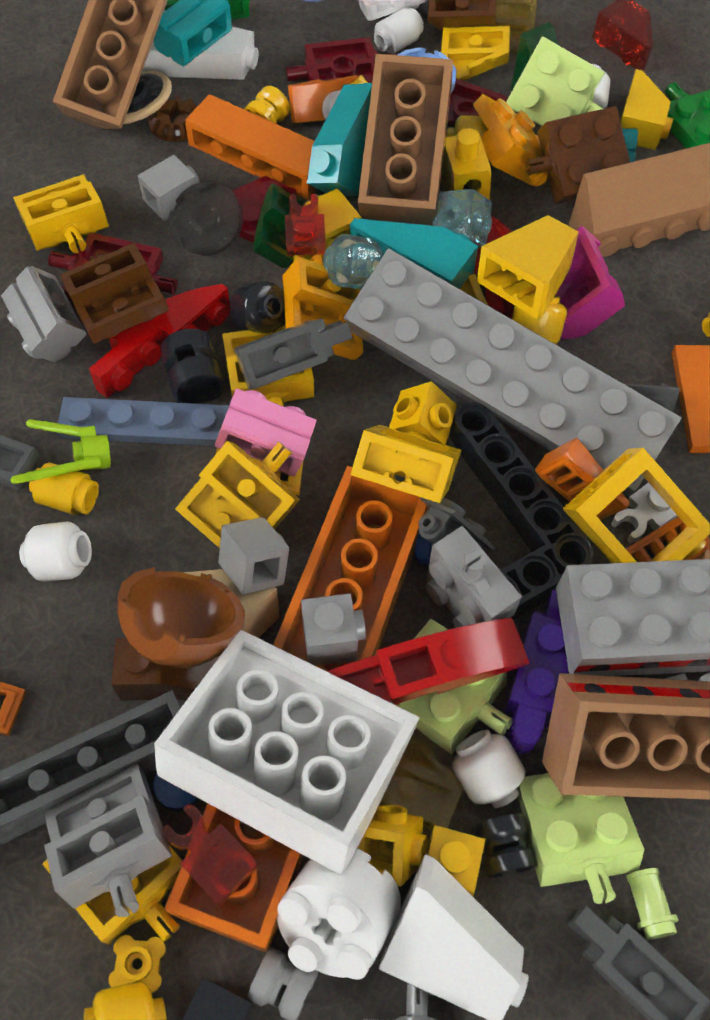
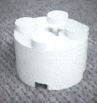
[277,849,401,980]

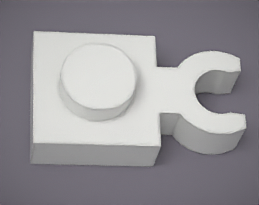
[611,483,677,543]

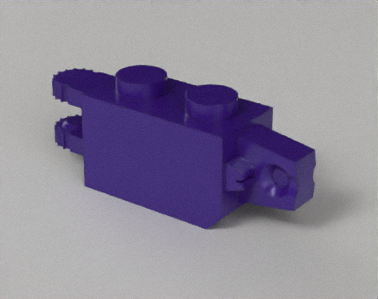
[503,590,568,755]

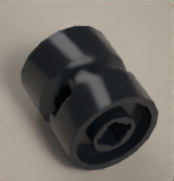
[160,328,225,404]

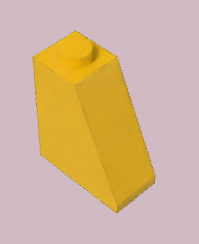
[477,215,579,319]

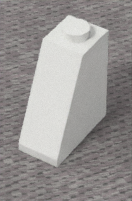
[379,854,528,1020]

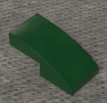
[253,183,303,268]

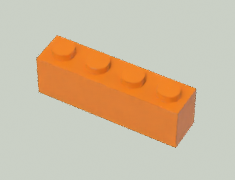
[185,94,317,200]

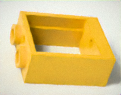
[351,425,461,503]
[563,447,710,563]

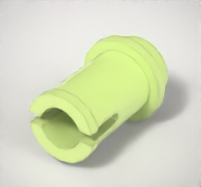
[626,868,679,940]

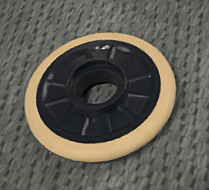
[123,71,172,124]

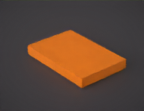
[672,345,710,453]

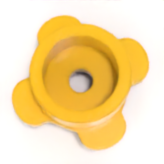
[109,935,166,993]

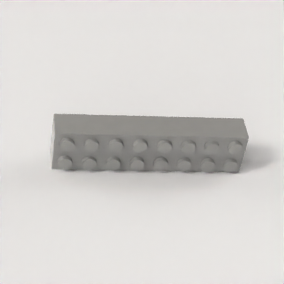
[344,248,682,497]

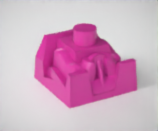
[555,226,625,339]

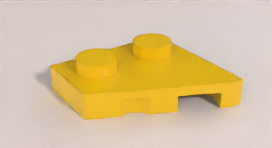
[441,26,510,81]

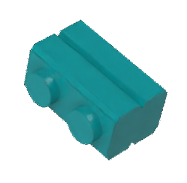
[154,0,232,67]

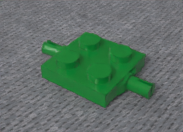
[665,82,710,149]

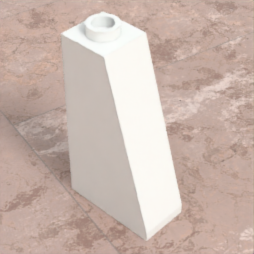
[142,10,259,80]

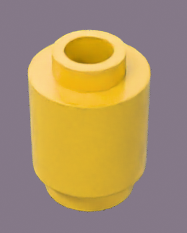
[29,462,99,515]

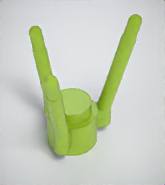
[10,419,111,484]

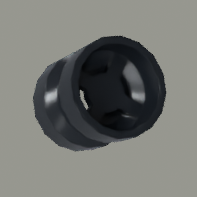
[476,814,538,878]

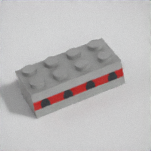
[556,559,710,676]

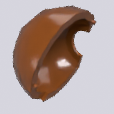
[117,567,245,668]

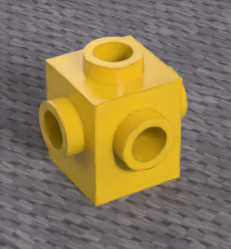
[389,381,457,445]
[357,805,429,887]

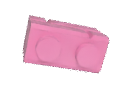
[214,388,317,477]

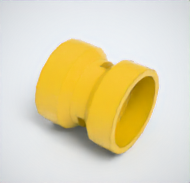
[244,86,290,124]

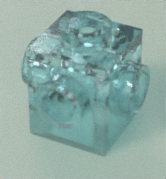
[433,189,492,248]

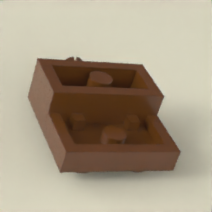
[525,106,630,204]
[60,243,169,344]

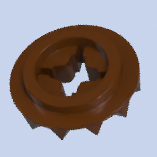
[147,95,197,142]

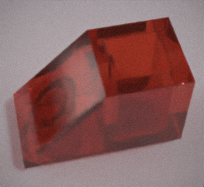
[592,0,653,71]

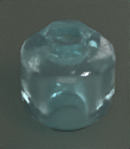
[323,234,384,290]

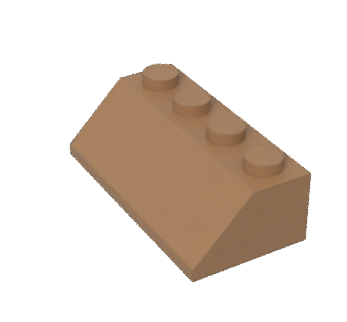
[53,0,168,129]
[568,143,710,257]

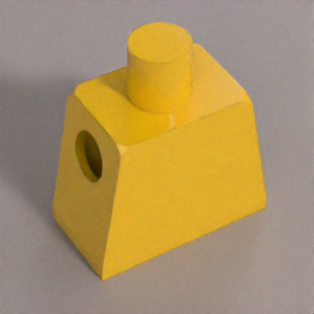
[441,128,491,223]

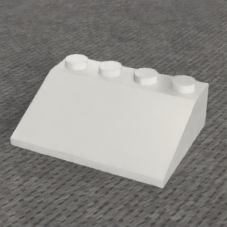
[154,630,419,875]

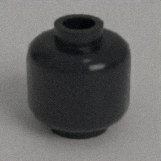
[230,281,285,334]

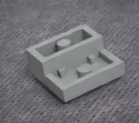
[425,526,522,628]
[44,764,172,917]

